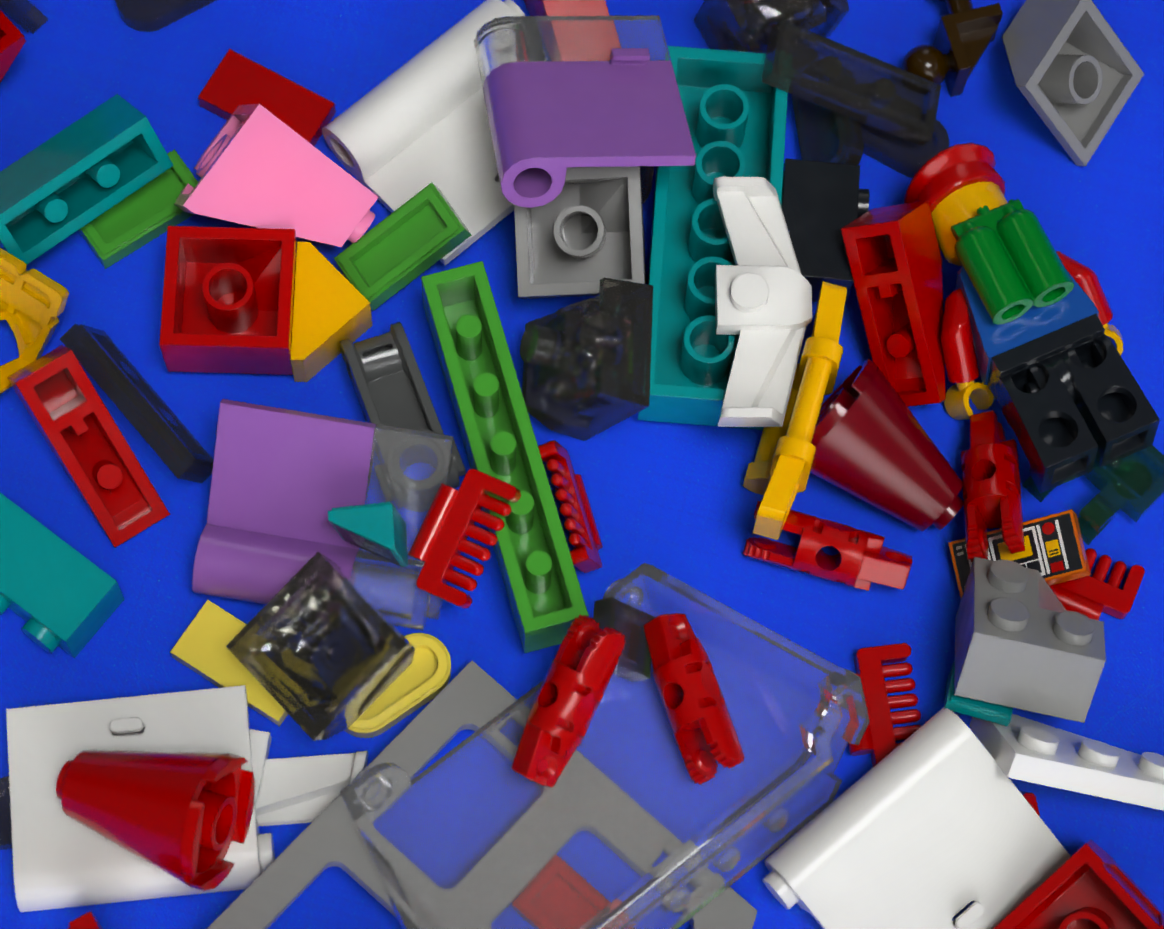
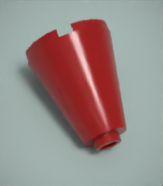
[56,750,255,891]

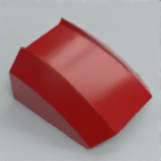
[993,840,1164,929]

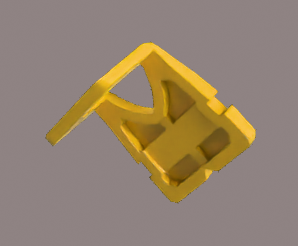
[0,248,69,394]

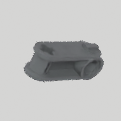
[339,322,466,510]

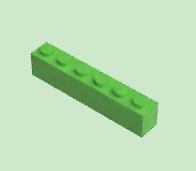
[421,261,589,654]

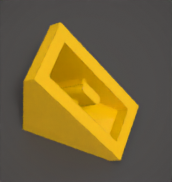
[290,242,373,382]

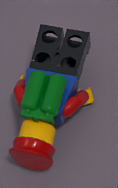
[904,143,1160,493]

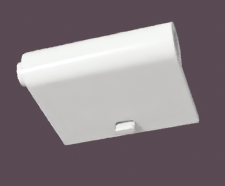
[322,0,542,266]
[6,685,275,912]
[762,708,1071,929]

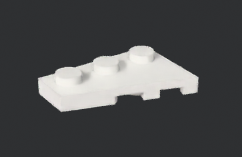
[969,714,1164,811]

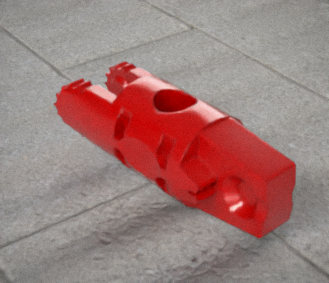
[961,410,1025,562]
[743,501,913,591]
[643,613,745,785]
[511,614,626,787]

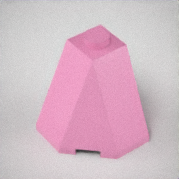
[174,104,379,247]

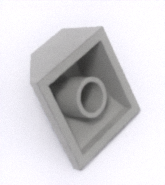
[1002,0,1144,166]

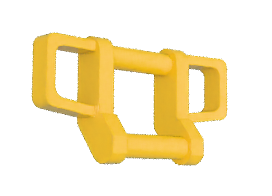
[743,281,847,540]

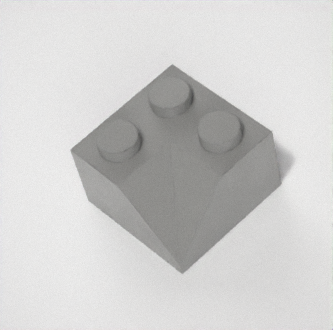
[514,166,647,299]
[954,557,1106,723]

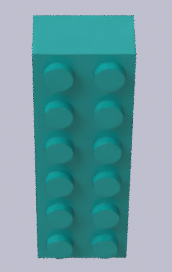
[638,46,790,430]

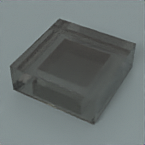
[593,597,655,682]

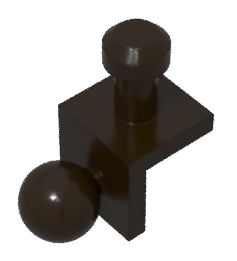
[902,0,1003,97]

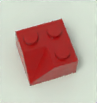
[159,226,296,375]

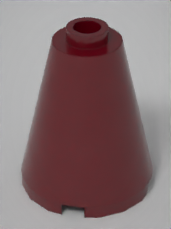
[810,359,964,532]

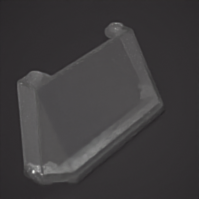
[340,563,870,929]

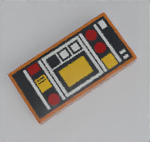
[948,509,1091,598]

